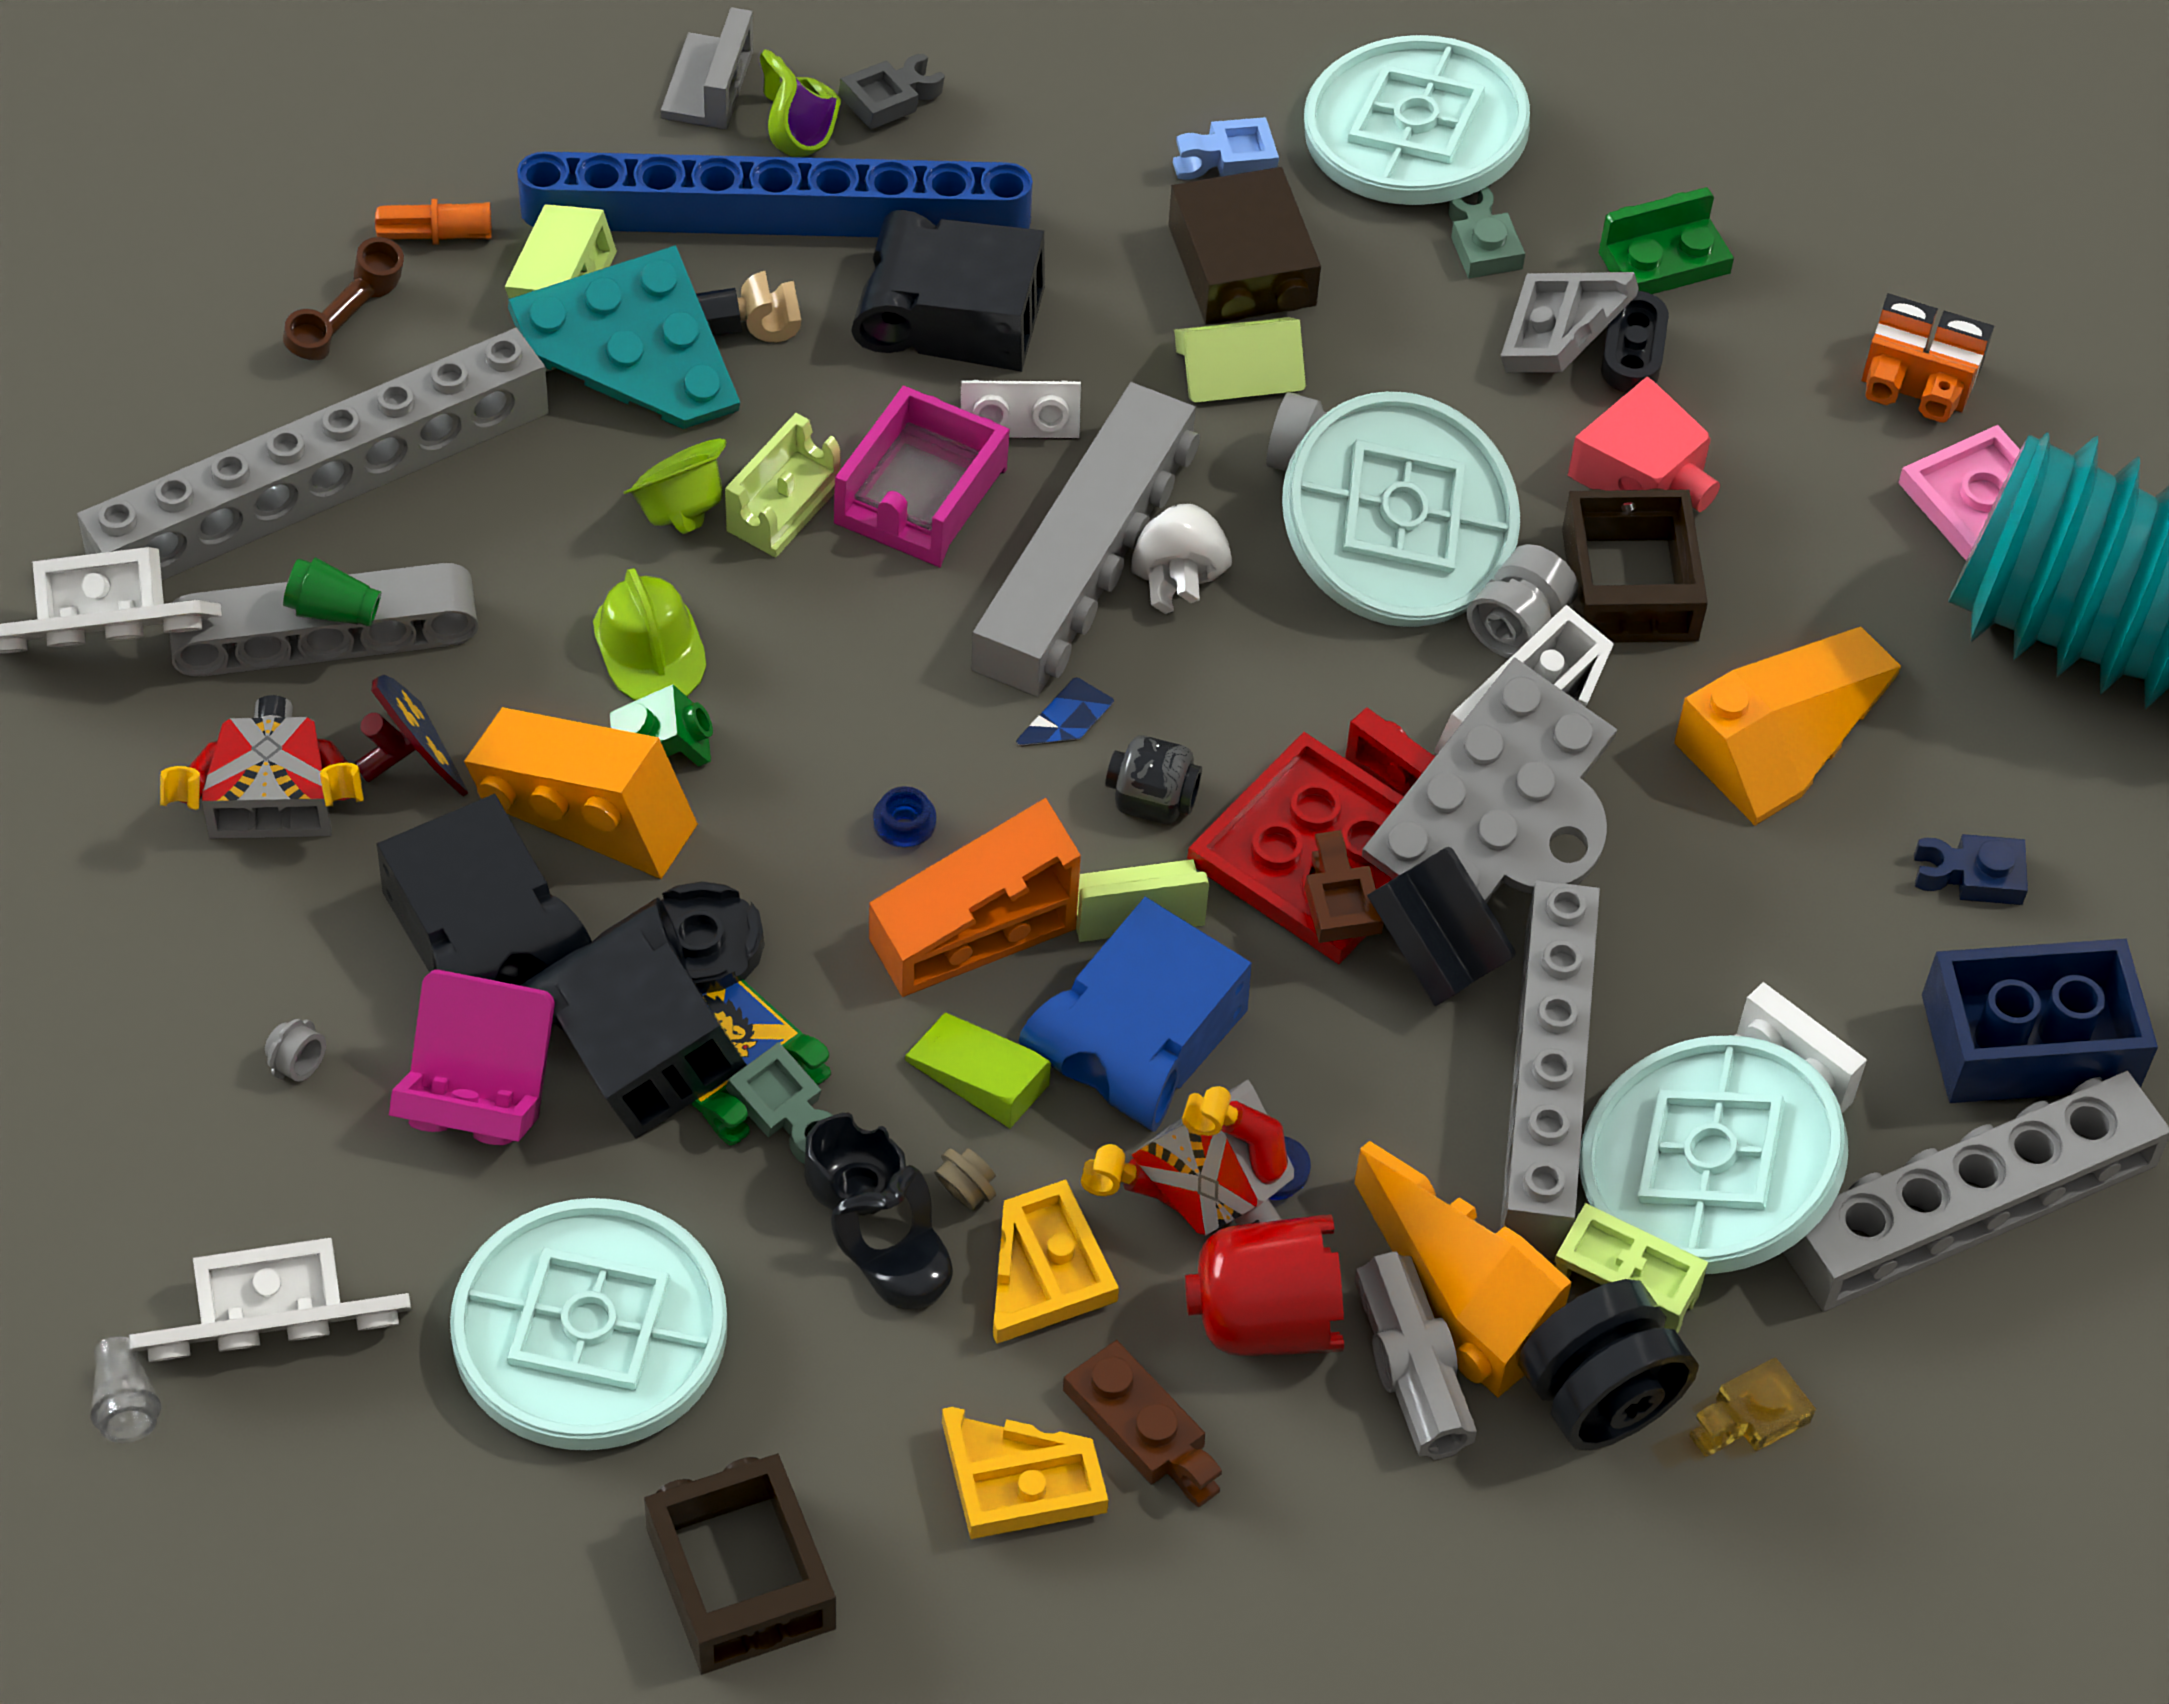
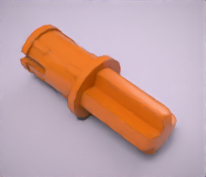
[375,199,492,245]

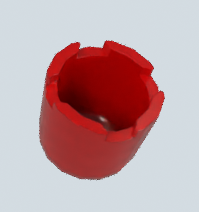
[1185,1214,1344,1356]

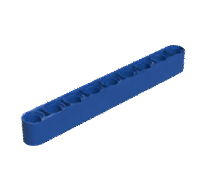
[517,152,1033,237]

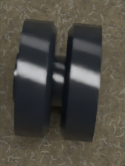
[1518,1279,1699,1450]

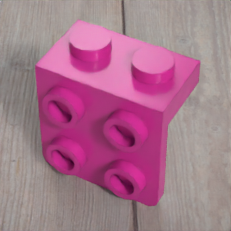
[389,970,555,1145]

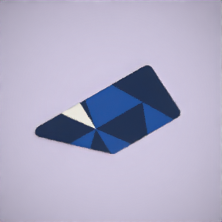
[1016,677,1114,745]

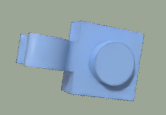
[1173,117,1279,180]

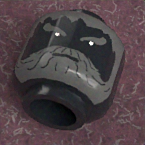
[1105,735,1202,824]

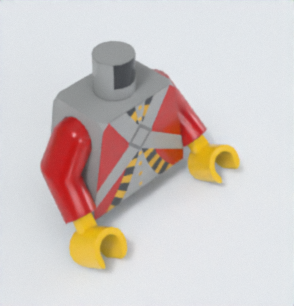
[160,695,364,839]
[1081,1079,1294,1236]

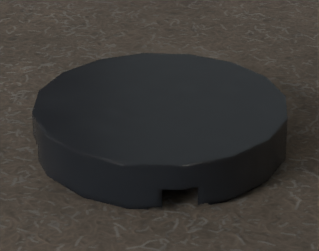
[661,881,765,994]

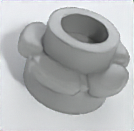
[265,1019,326,1082]

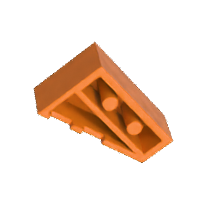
[869,798,1081,997]

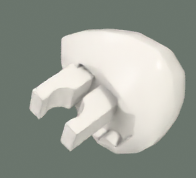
[1131,504,1232,614]

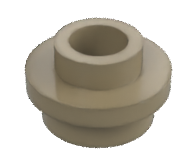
[934,1148,996,1210]

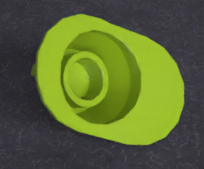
[623,438,727,534]
[593,568,706,701]

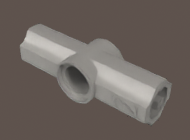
[1354,1251,1477,1460]

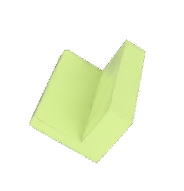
[1174,317,1306,402]
[1076,859,1209,942]

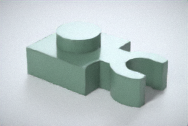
[1448,187,1525,279]
[726,1042,833,1164]

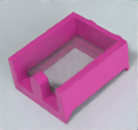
[834,385,1010,568]

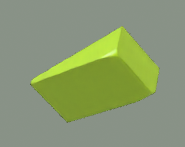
[905,1012,1051,1129]

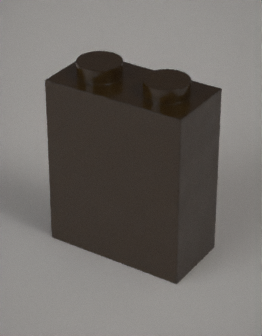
[1168,167,1321,325]

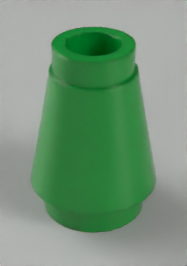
[283,557,382,627]

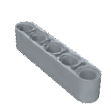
[169,563,478,676]

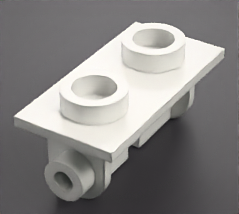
[960,380,1081,438]

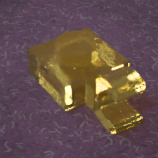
[1689,1357,1816,1457]

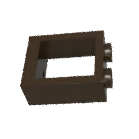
[1562,488,1708,642]
[644,1453,836,1675]

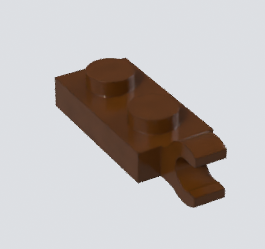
[1063,1339,1222,1507]

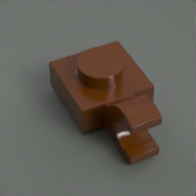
[1304,830,1384,943]

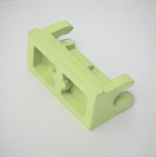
[505,204,617,298]
[725,413,840,558]
[1554,1203,1708,1334]

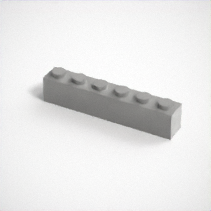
[971,382,1200,697]

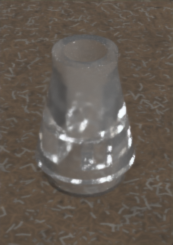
[90,1337,161,1443]

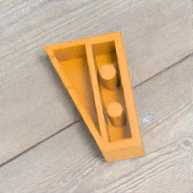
[464,707,698,879]

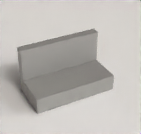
[661,7,754,130]

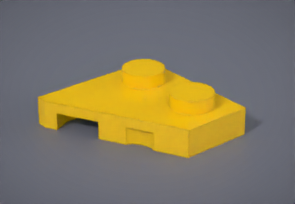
[993,1179,1119,1344]
[942,1407,1109,1539]

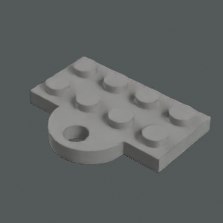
[1362,657,1618,903]

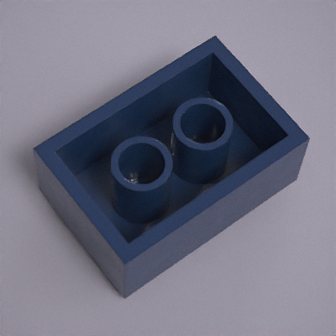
[1922,938,2158,1103]

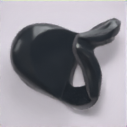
[831,1165,953,1309]

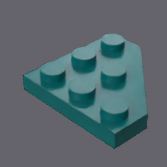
[508,245,741,429]

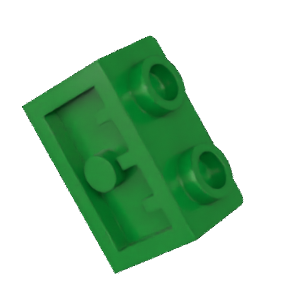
[1599,187,1734,294]

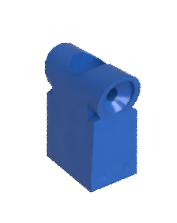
[1019,896,1252,1132]

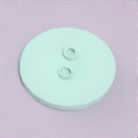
[1304,35,1530,205]
[1282,391,1520,627]
[1579,1035,1849,1274]
[450,1198,727,1450]

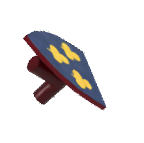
[355,675,469,797]

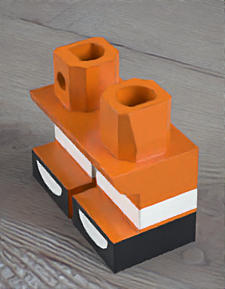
[1861,293,1994,423]

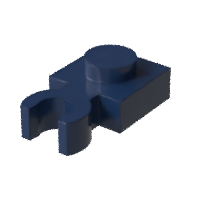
[1914,834,2028,905]

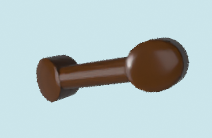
[283,237,404,360]

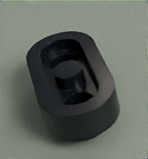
[1601,291,1669,393]

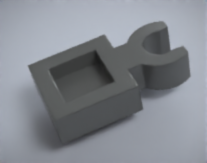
[838,54,945,130]

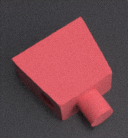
[1568,377,1720,512]

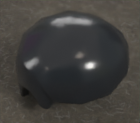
[805,1112,906,1215]

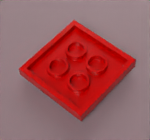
[1187,732,1404,965]

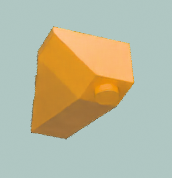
[1674,626,1901,826]
[1354,1141,1572,1398]

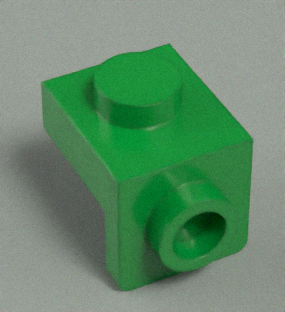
[610,684,713,767]

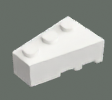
[1434,605,1614,754]

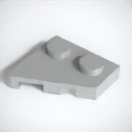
[1501,272,1639,373]

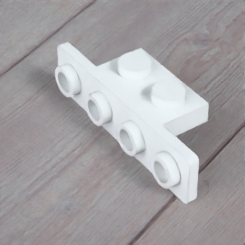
[0,547,222,654]
[129,1238,412,1362]

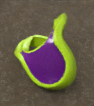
[760,49,841,158]

